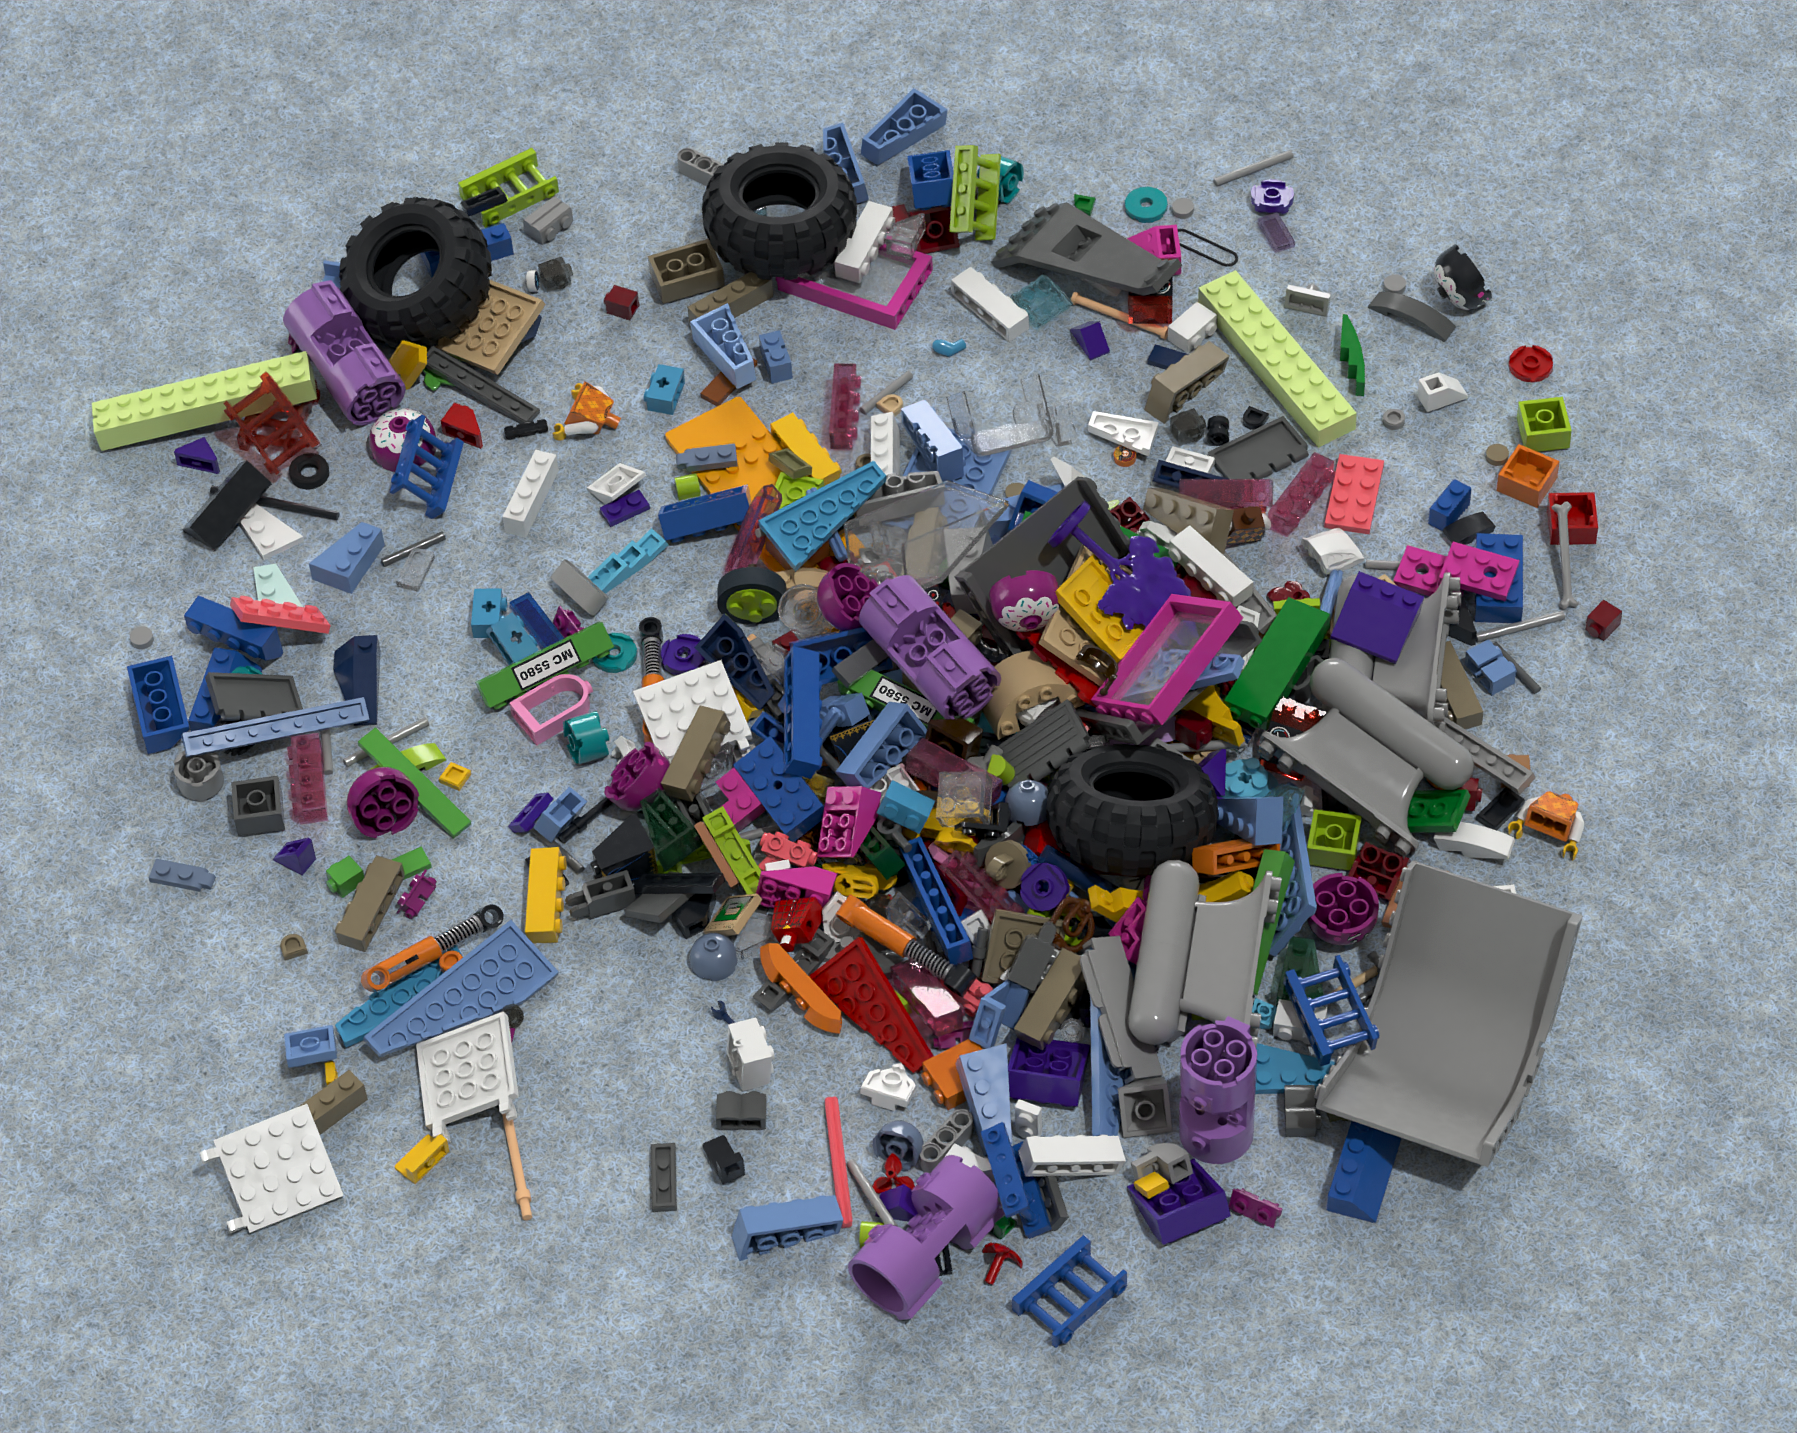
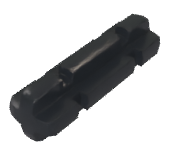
[504,419,548,440]

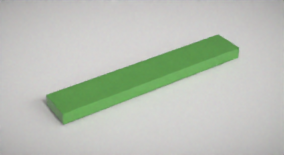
[358,727,471,839]

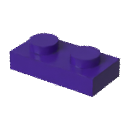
[599,490,650,527]
[508,792,554,833]

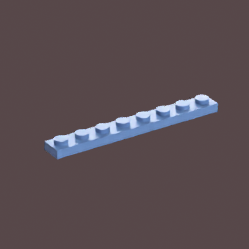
[181,697,369,758]

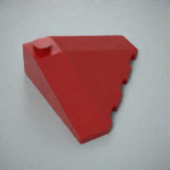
[1016,625,1100,707]

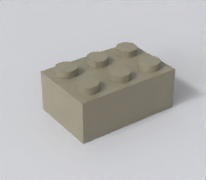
[648,239,725,304]

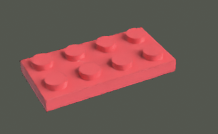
[1324,454,1384,534]
[230,596,331,634]

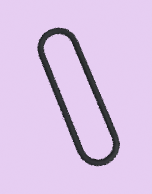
[1178,229,1238,267]

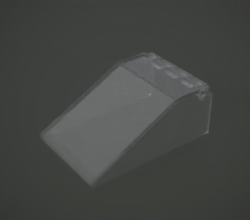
[844,480,1009,590]

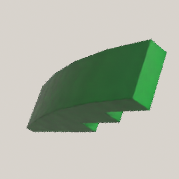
[1340,314,1365,396]

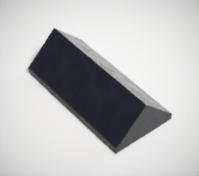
[182,460,272,550]

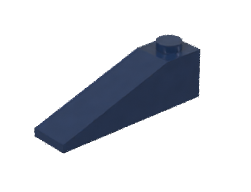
[694,613,775,710]
[334,635,381,726]

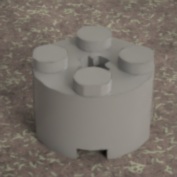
[174,750,224,802]

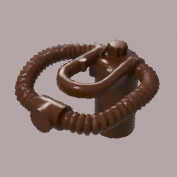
[1049,896,1095,953]

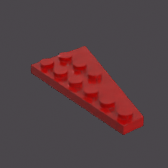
[809,937,934,1073]

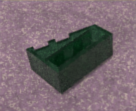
[640,788,704,872]
[1276,936,1325,1007]

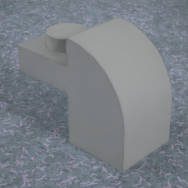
[1131,1143,1193,1184]

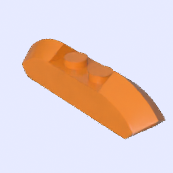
[760,943,842,1034]

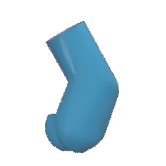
[932,339,967,357]

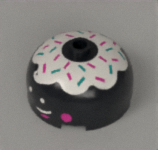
[1434,244,1492,310]

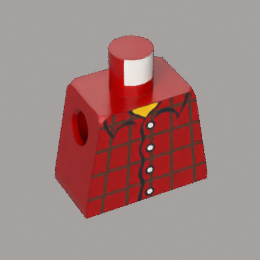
[771,897,823,952]

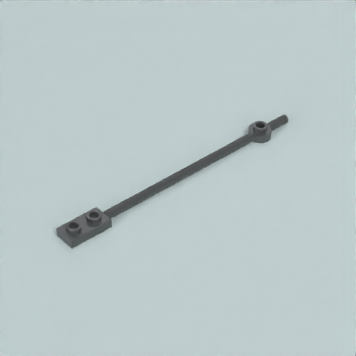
[765,678,912,853]

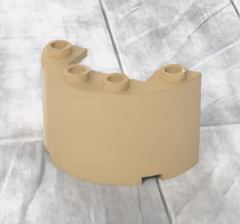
[981,651,1085,740]

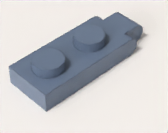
[676,443,738,472]
[148,859,216,892]

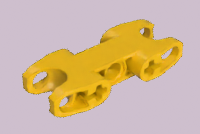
[901,800,991,854]

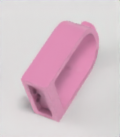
[509,674,593,745]

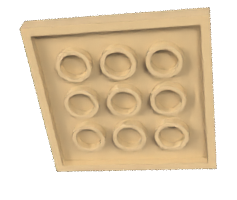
[434,279,546,375]

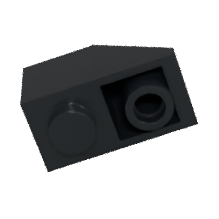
[672,893,716,939]

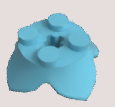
[1223,758,1279,798]

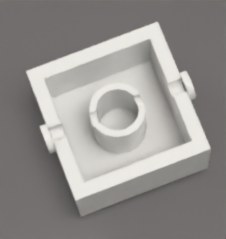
[727,1017,775,1091]

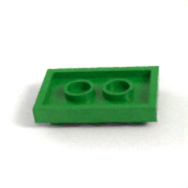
[1407,789,1471,833]

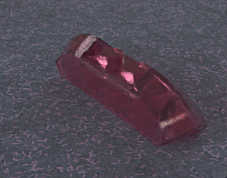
[724,484,782,575]

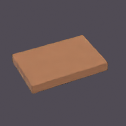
[694,821,740,890]

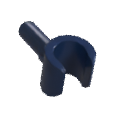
[711,1001,736,1024]

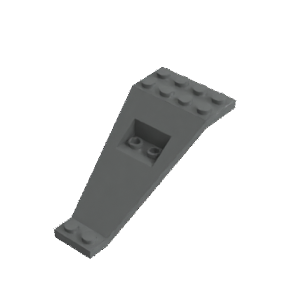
[991,202,1182,296]

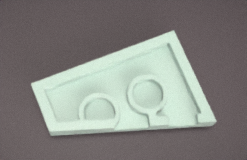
[253,563,303,607]

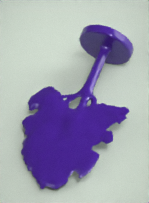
[1047,501,1200,649]

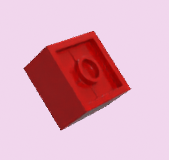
[1547,492,1598,545]

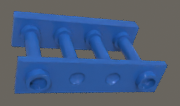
[390,415,464,519]
[1283,955,1380,1067]
[981,1122,1052,1239]
[1012,1235,1127,1348]

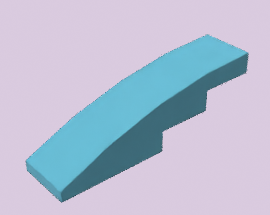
[588,528,668,594]

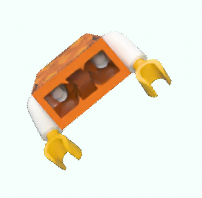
[552,381,621,441]
[1508,791,1585,861]

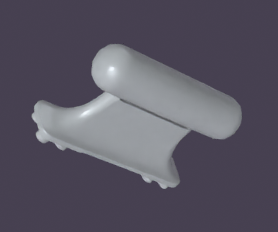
[1322,572,1461,734]
[1258,658,1474,858]
[1128,860,1282,1047]

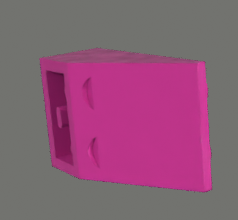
[1127,224,1181,275]
[817,786,881,858]
[756,866,837,923]

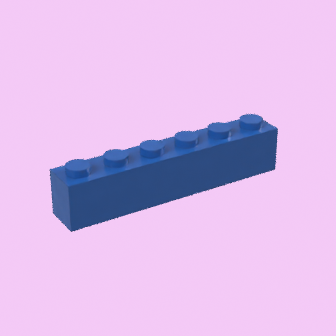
[784,646,822,779]
[898,837,973,965]

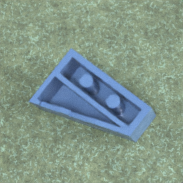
[309,522,385,594]

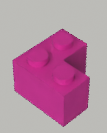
[716,768,766,832]
[1108,897,1147,965]

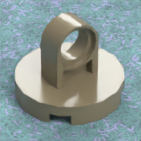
[985,840,1031,889]

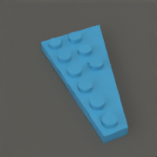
[758,461,886,572]
[335,931,462,1048]
[1255,1043,1336,1094]

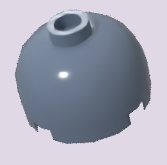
[1005,780,1048,826]
[690,933,738,981]
[872,1120,924,1171]

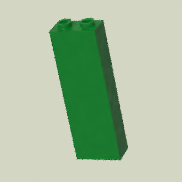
[1224,597,1330,731]

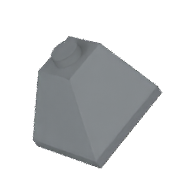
[1118,1077,1173,1138]

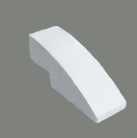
[1434,822,1515,859]

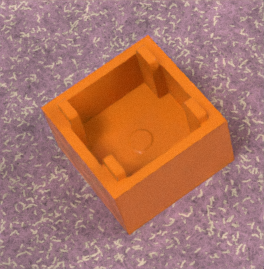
[1497,444,1559,508]

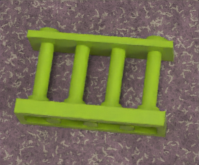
[950,145,1001,241]
[458,148,559,227]

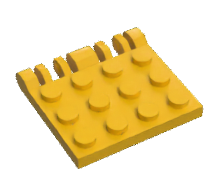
[1055,554,1145,663]

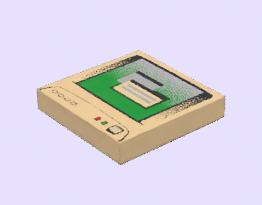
[703,894,762,936]

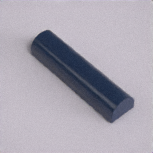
[1152,460,1246,505]
[1038,845,1119,893]

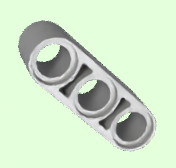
[677,148,724,186]
[550,559,609,616]
[920,1109,973,1173]

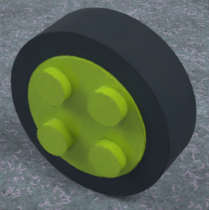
[717,564,787,624]

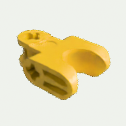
[822,862,897,899]

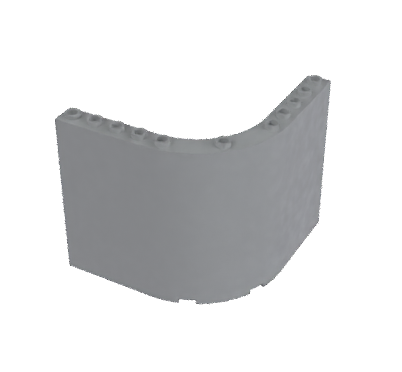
[1314,860,1583,1167]

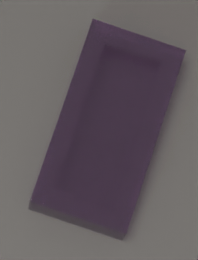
[1258,212,1295,253]

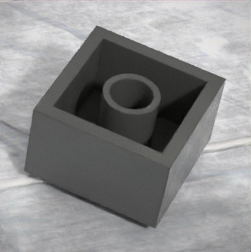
[231,775,285,836]

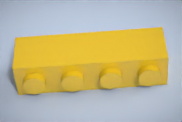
[770,413,842,486]
[525,847,567,943]

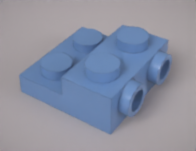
[284,1025,337,1068]

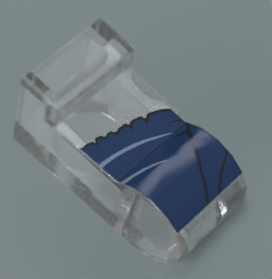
[1226,720,1259,761]

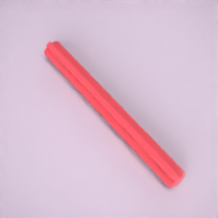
[825,1096,853,1228]

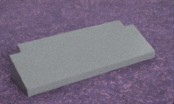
[1079,936,1163,1085]

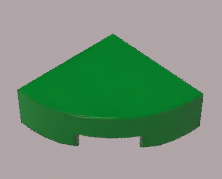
[1074,194,1096,217]
[994,1216,1017,1239]

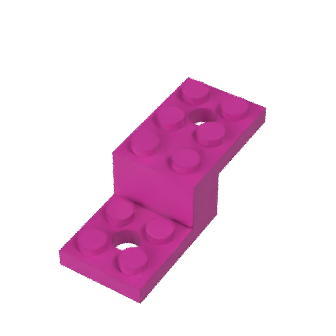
[1393,542,1520,601]

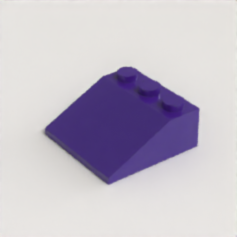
[1330,571,1424,664]
[1008,1038,1090,1107]
[1127,1158,1231,1245]

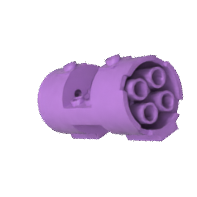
[283,280,406,425]
[859,575,1001,719]
[1179,1016,1257,1164]
[848,1155,1005,1320]

